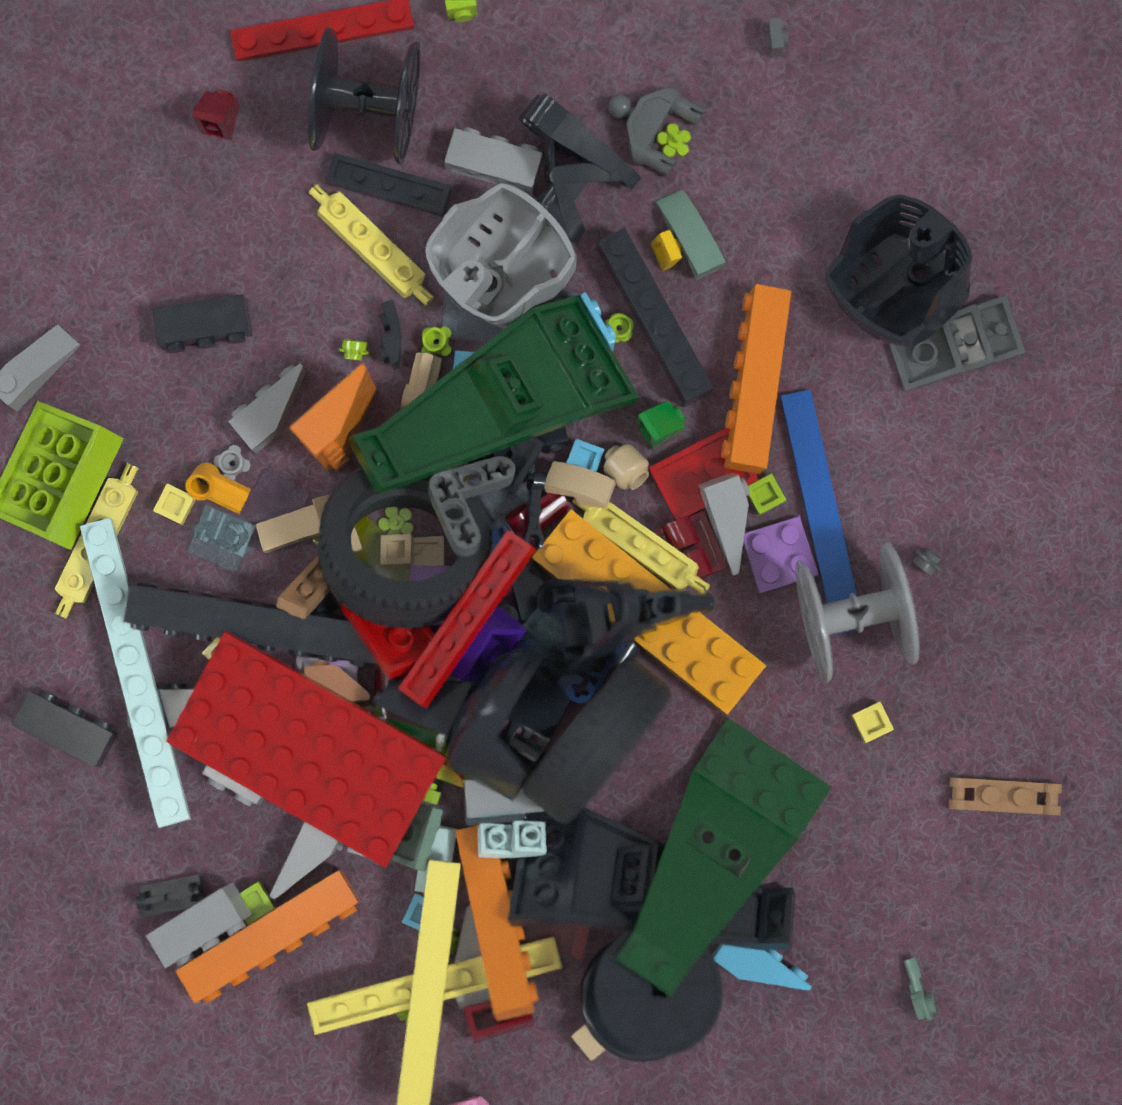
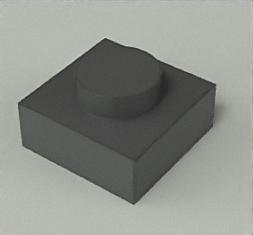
[766,18,788,58]

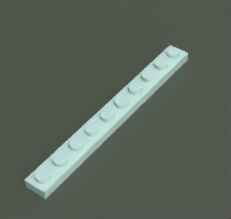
[80,518,191,828]

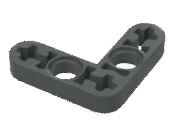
[428,456,515,557]

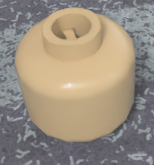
[604,444,649,490]

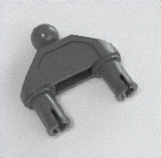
[608,87,705,177]

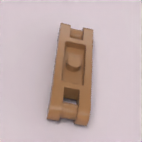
[948,778,1062,816]

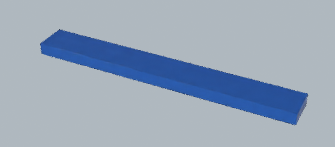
[780,389,864,635]

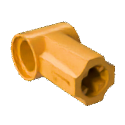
[186,463,251,514]

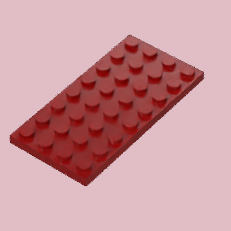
[166,631,448,868]

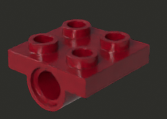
[653,511,728,590]

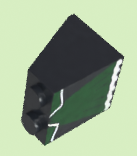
[372,679,472,754]

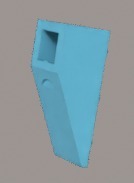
[712,945,812,991]

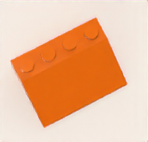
[290,363,377,473]

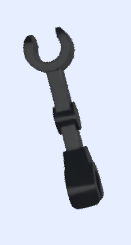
[521,472,546,551]

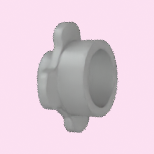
[214,445,251,480]

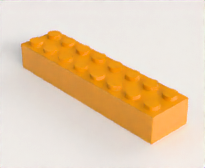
[532,510,766,715]

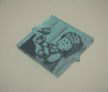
[187,505,256,572]

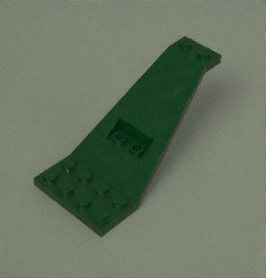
[348,295,639,494]
[616,718,832,996]

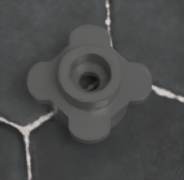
[913,548,943,576]

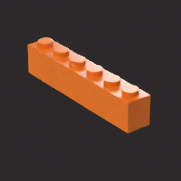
[721,284,791,474]
[455,822,539,1021]
[176,869,361,1004]

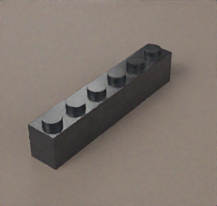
[597,227,714,408]

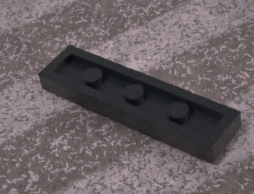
[326,153,451,217]

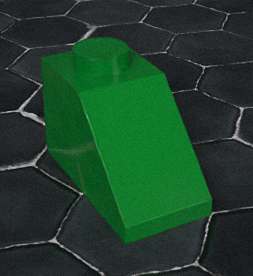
[636,401,686,450]

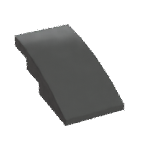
[889,295,1026,392]

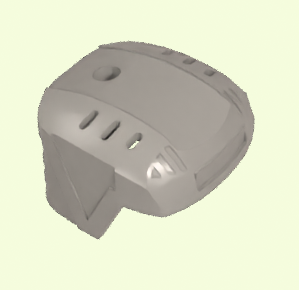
[425,183,577,329]

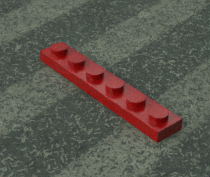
[231,0,414,62]
[398,530,536,708]

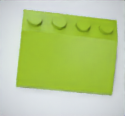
[0,401,124,550]

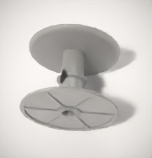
[795,542,919,684]

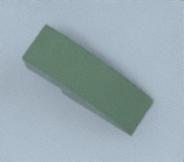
[656,189,726,281]

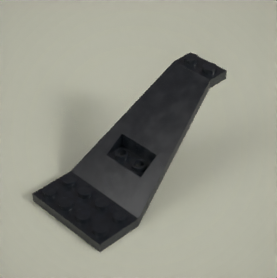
[508,808,796,950]

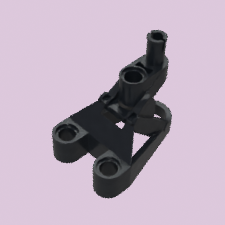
[518,93,641,243]
[536,579,714,676]

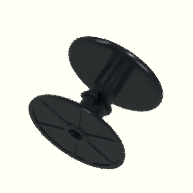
[308,27,421,165]
[580,928,723,1062]

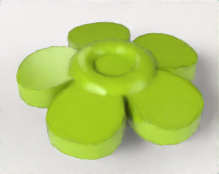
[657,123,691,158]
[379,507,414,535]

